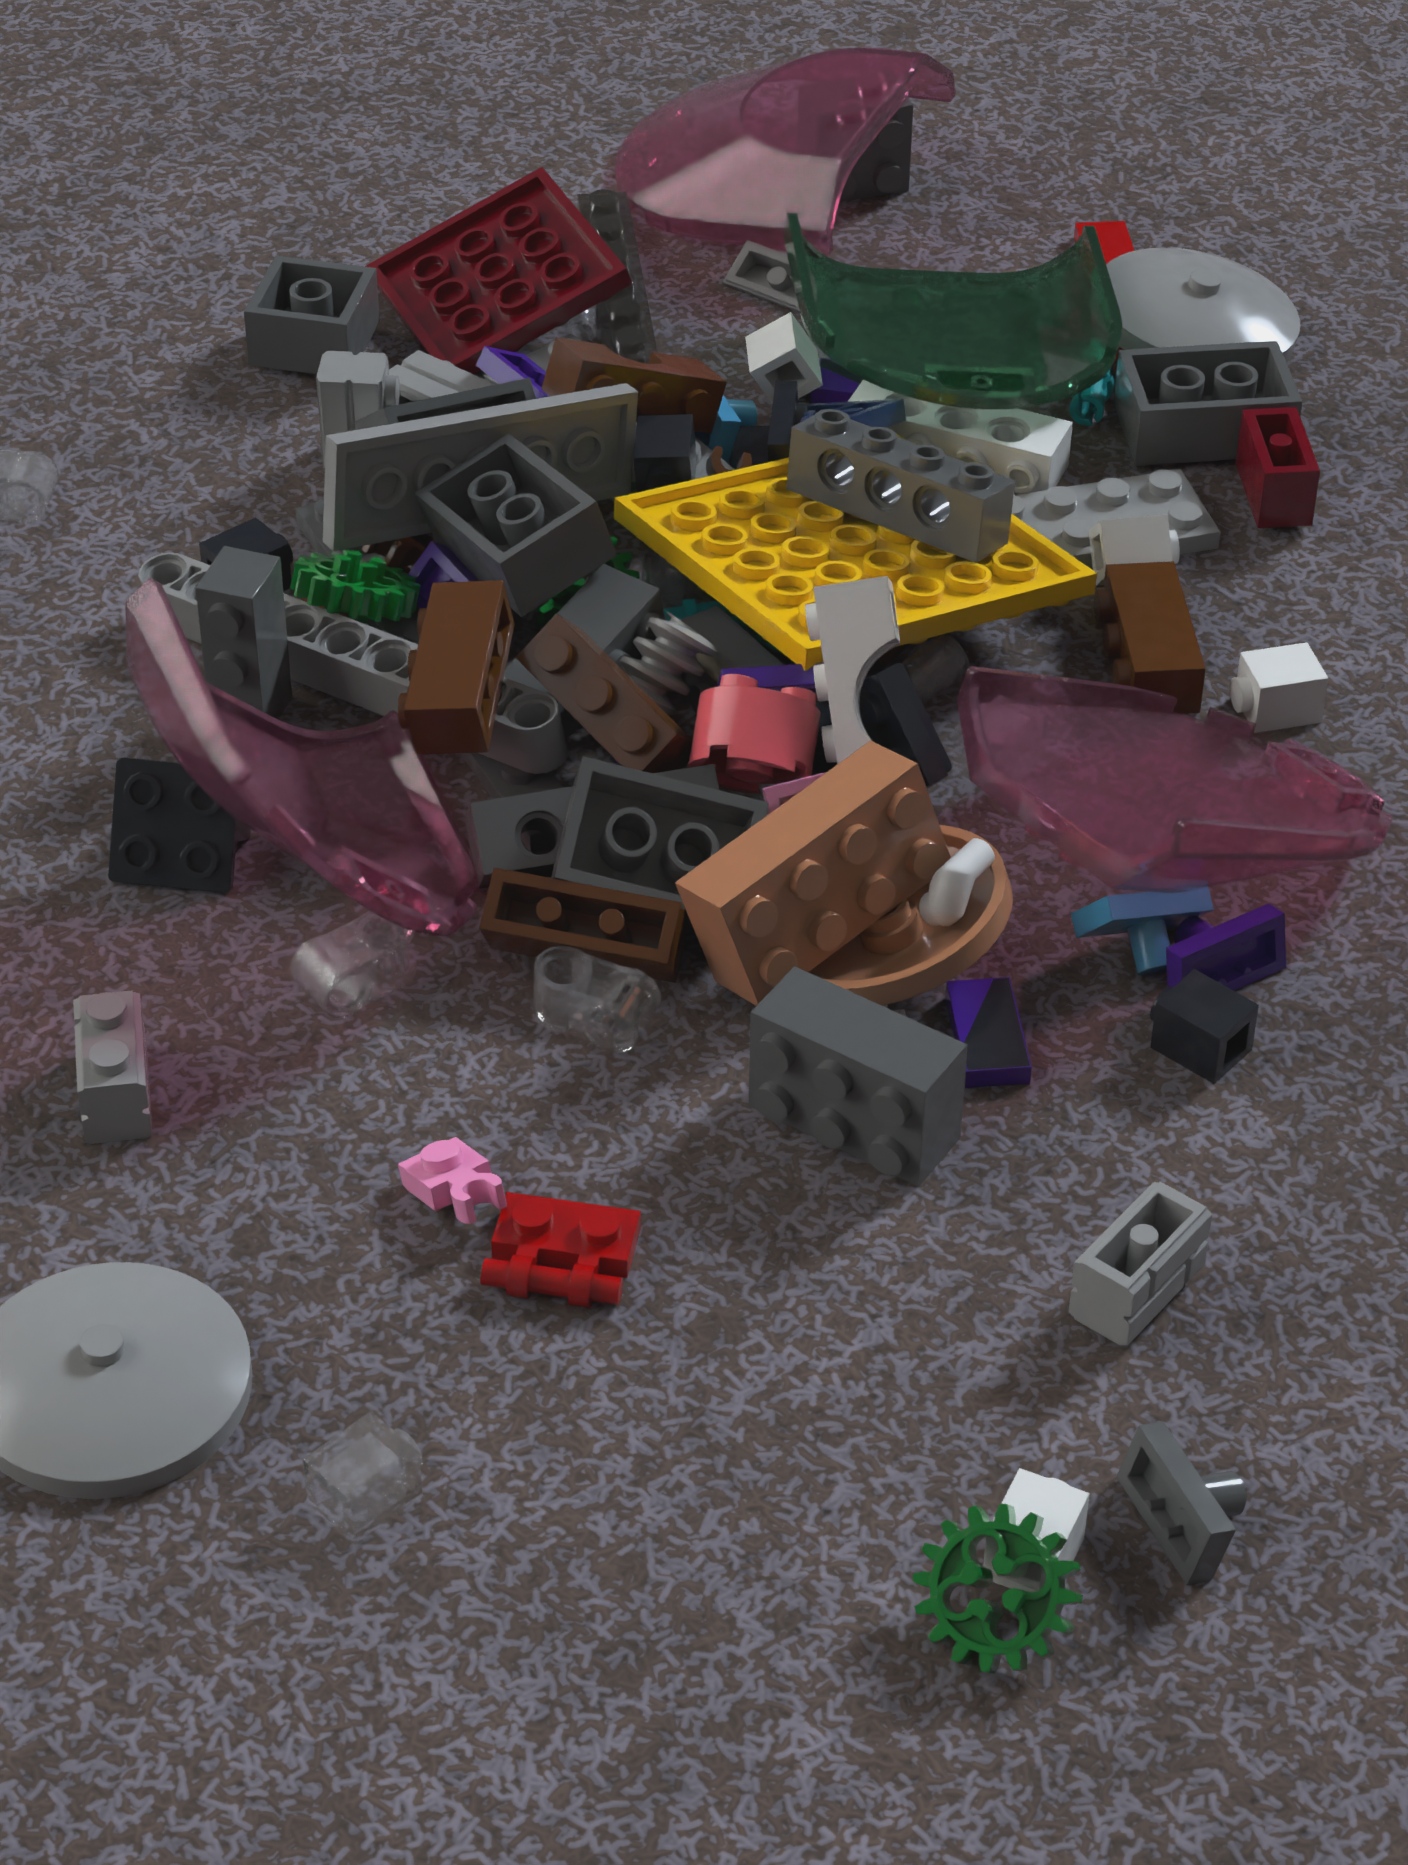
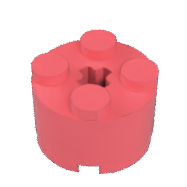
[688,674,821,795]

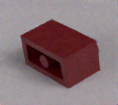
[1235,407,1320,528]

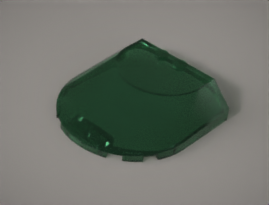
[783,213,1122,409]

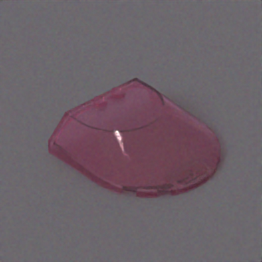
[614,47,956,257]
[125,578,479,936]
[957,666,1392,893]

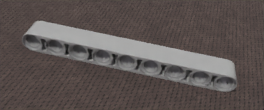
[138,552,569,774]

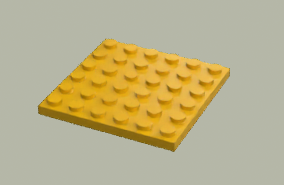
[614,433,1097,671]

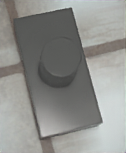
[1116,1422,1246,1585]

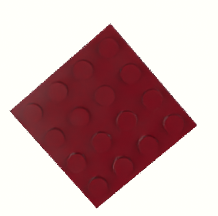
[365,167,633,375]

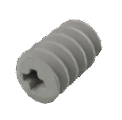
[619,611,719,715]

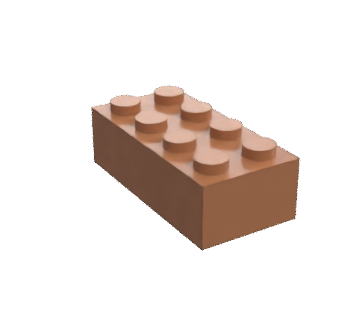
[675,741,951,1006]

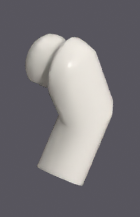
[919,838,995,926]

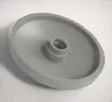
[1092,247,1300,363]
[0,1262,253,1499]

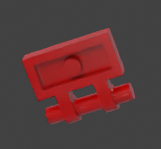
[480,1192,641,1308]

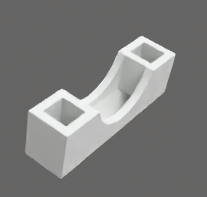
[805,576,900,765]

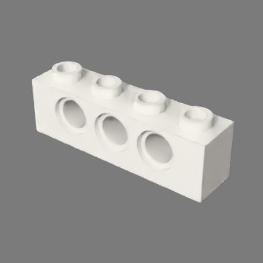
[848,372,1073,494]

